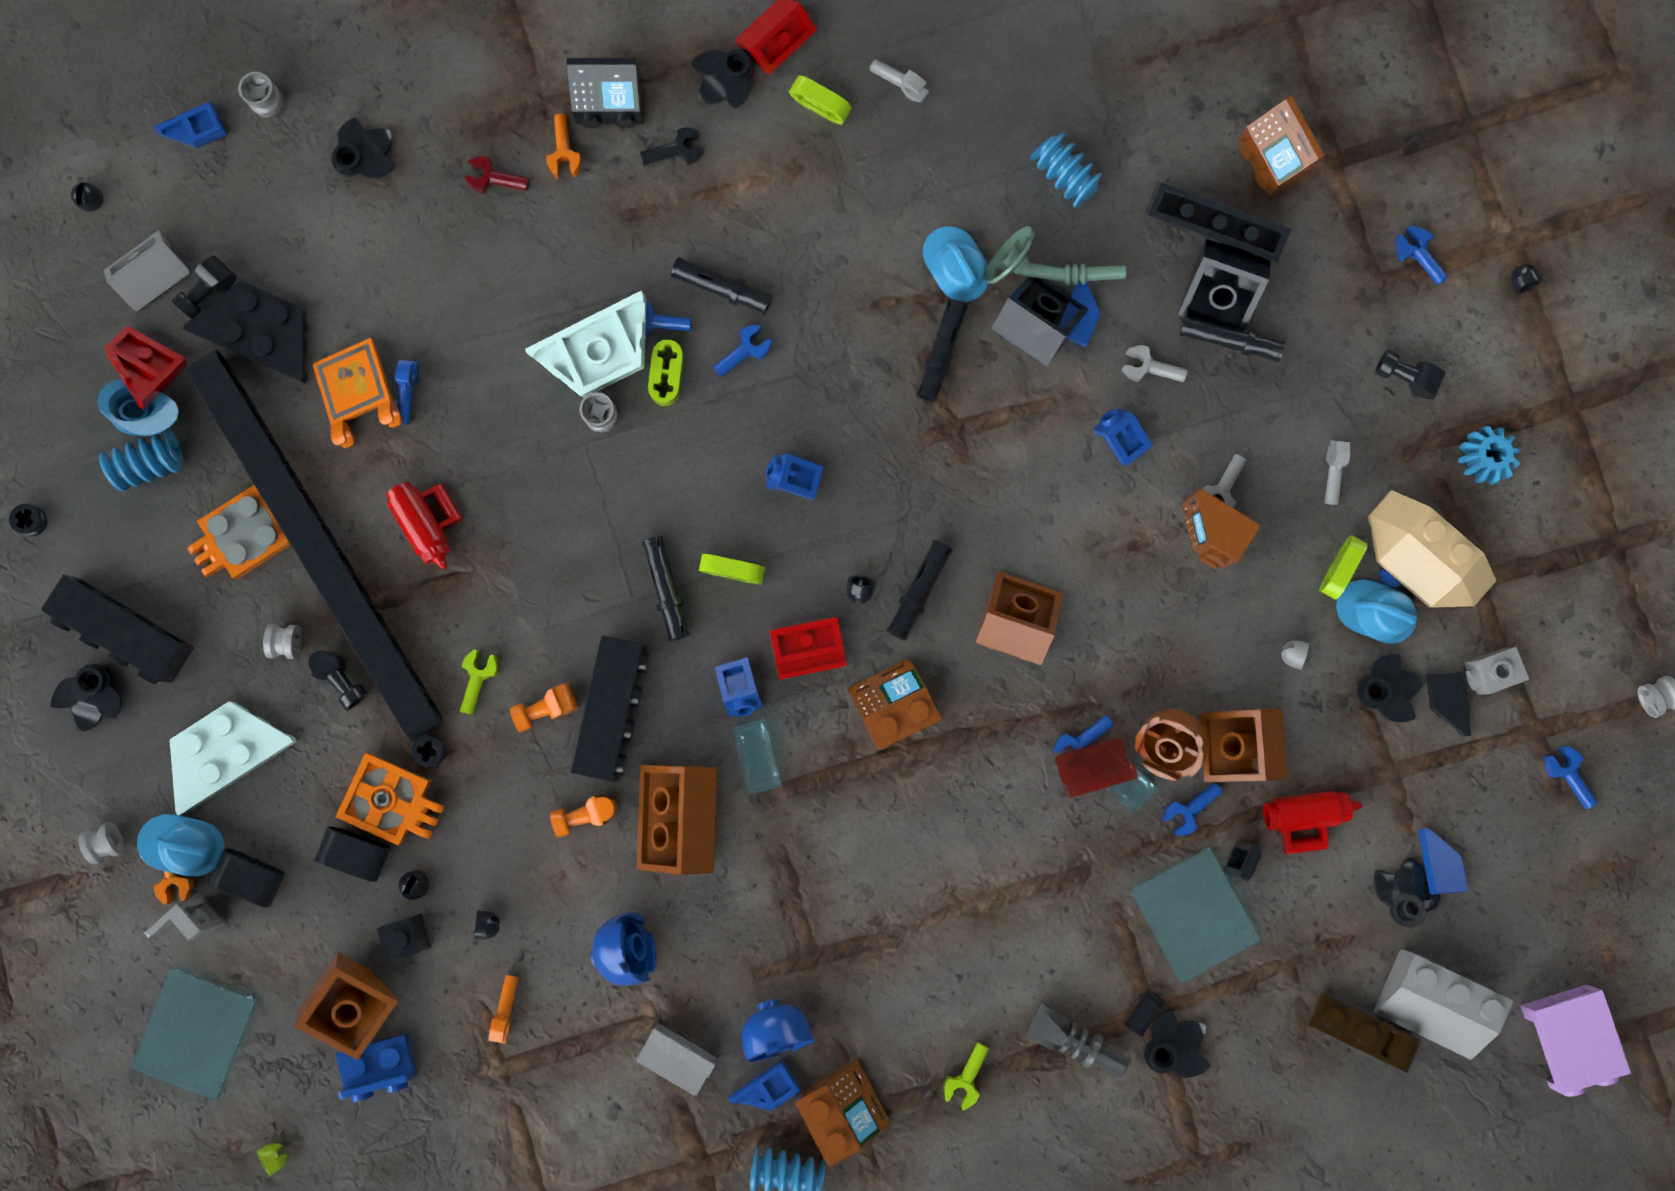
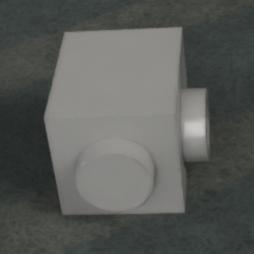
[1464,647,1529,695]

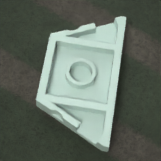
[525,291,647,398]
[170,701,297,816]

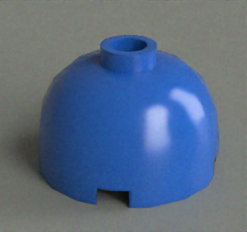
[590,912,657,986]
[741,999,814,1062]

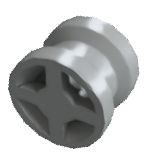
[263,624,303,659]
[1637,675,1675,718]
[78,821,124,865]

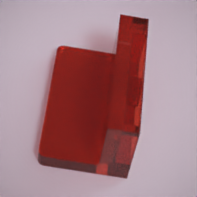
[1055,738,1139,798]

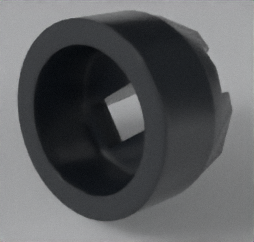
[71,182,103,212]
[1510,265,1543,294]
[846,575,875,604]
[398,871,429,900]
[474,910,500,940]

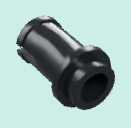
[1124,989,1165,1037]

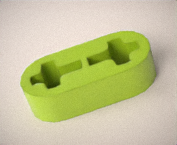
[789,75,852,125]
[648,339,684,406]
[1319,535,1368,600]
[698,554,766,585]

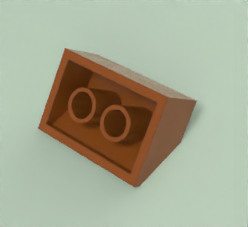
[637,765,717,875]

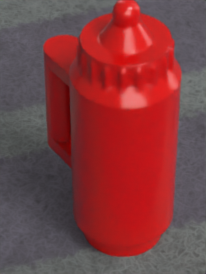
[386,482,463,570]
[1263,791,1362,855]

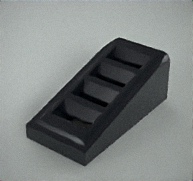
[1224,841,1262,883]

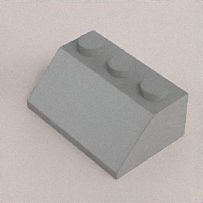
[1373,949,1513,1060]

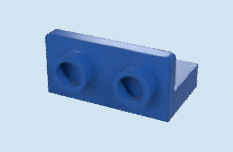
[335,1033,418,1102]

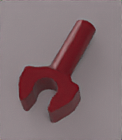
[464,156,530,194]

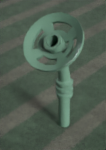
[984,226,1126,285]

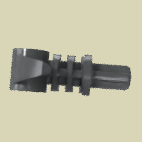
[1025,1003,1129,1077]

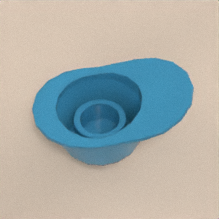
[923,226,989,302]
[97,379,179,436]
[1336,579,1417,644]
[137,814,225,876]

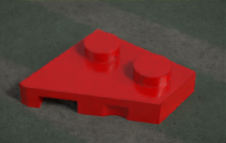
[104,326,187,410]

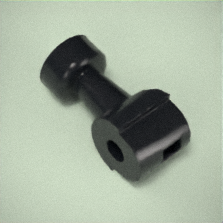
[171,256,237,319]
[1375,349,1446,400]
[308,650,369,711]

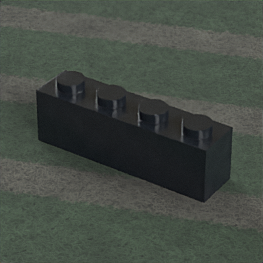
[1145,181,1291,262]
[41,574,194,684]
[571,636,650,782]

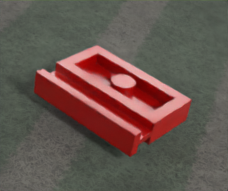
[769,617,847,680]

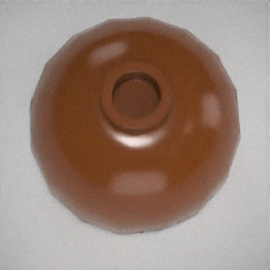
[1135,709,1209,781]

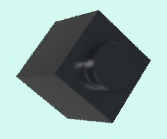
[376,913,431,963]

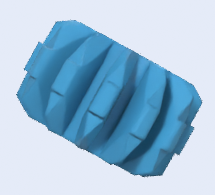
[1457,426,1522,485]

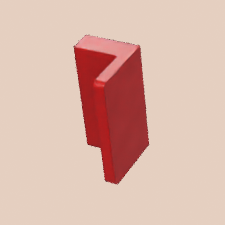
[735,0,817,75]

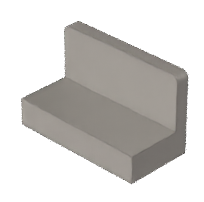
[104,230,189,311]
[144,897,227,941]
[637,1022,718,1096]

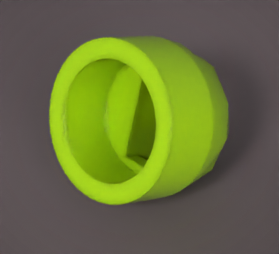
[256,1143,288,1176]

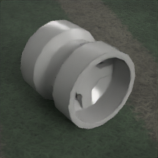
[238,72,284,117]
[579,392,618,433]

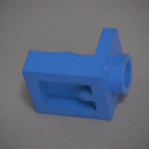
[1093,409,1153,466]
[765,454,824,500]
[714,657,763,717]

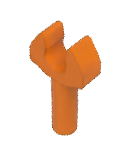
[546,114,582,179]
[154,871,194,905]
[488,975,519,1044]

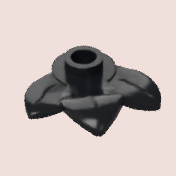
[691,49,754,109]
[331,117,395,179]
[1356,654,1425,722]
[51,664,122,732]
[1374,857,1441,928]
[1144,1010,1210,1078]

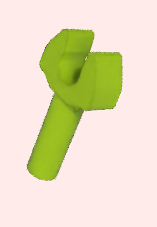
[460,649,499,715]
[944,1042,990,1110]

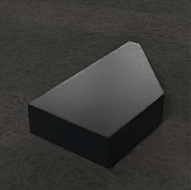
[1427,672,1471,736]

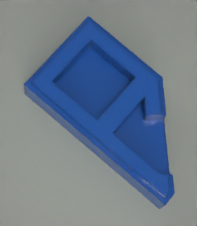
[153,101,228,148]
[1058,281,1100,347]
[1418,828,1468,895]
[728,1059,802,1111]

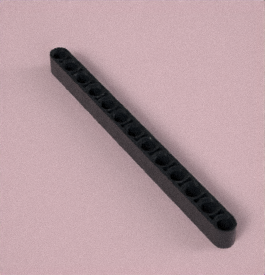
[186,349,444,741]

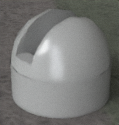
[1281,640,1309,670]

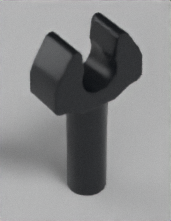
[640,127,704,165]

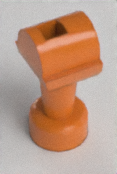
[509,682,579,733]
[549,795,618,838]

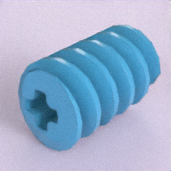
[1030,132,1103,209]
[99,429,183,492]
[749,1145,826,1191]

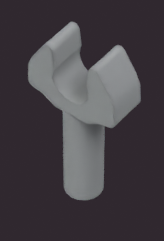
[870,59,929,103]
[1121,345,1187,382]
[1324,440,1350,505]
[1203,454,1247,508]

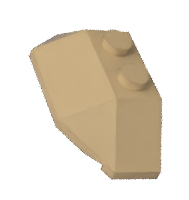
[1368,490,1496,608]

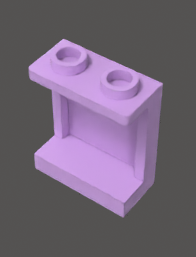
[1520,985,1631,1096]

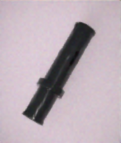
[671,257,773,315]
[916,299,968,402]
[1179,314,1285,363]
[641,536,690,641]
[886,540,953,641]

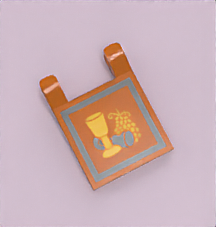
[312,338,402,448]

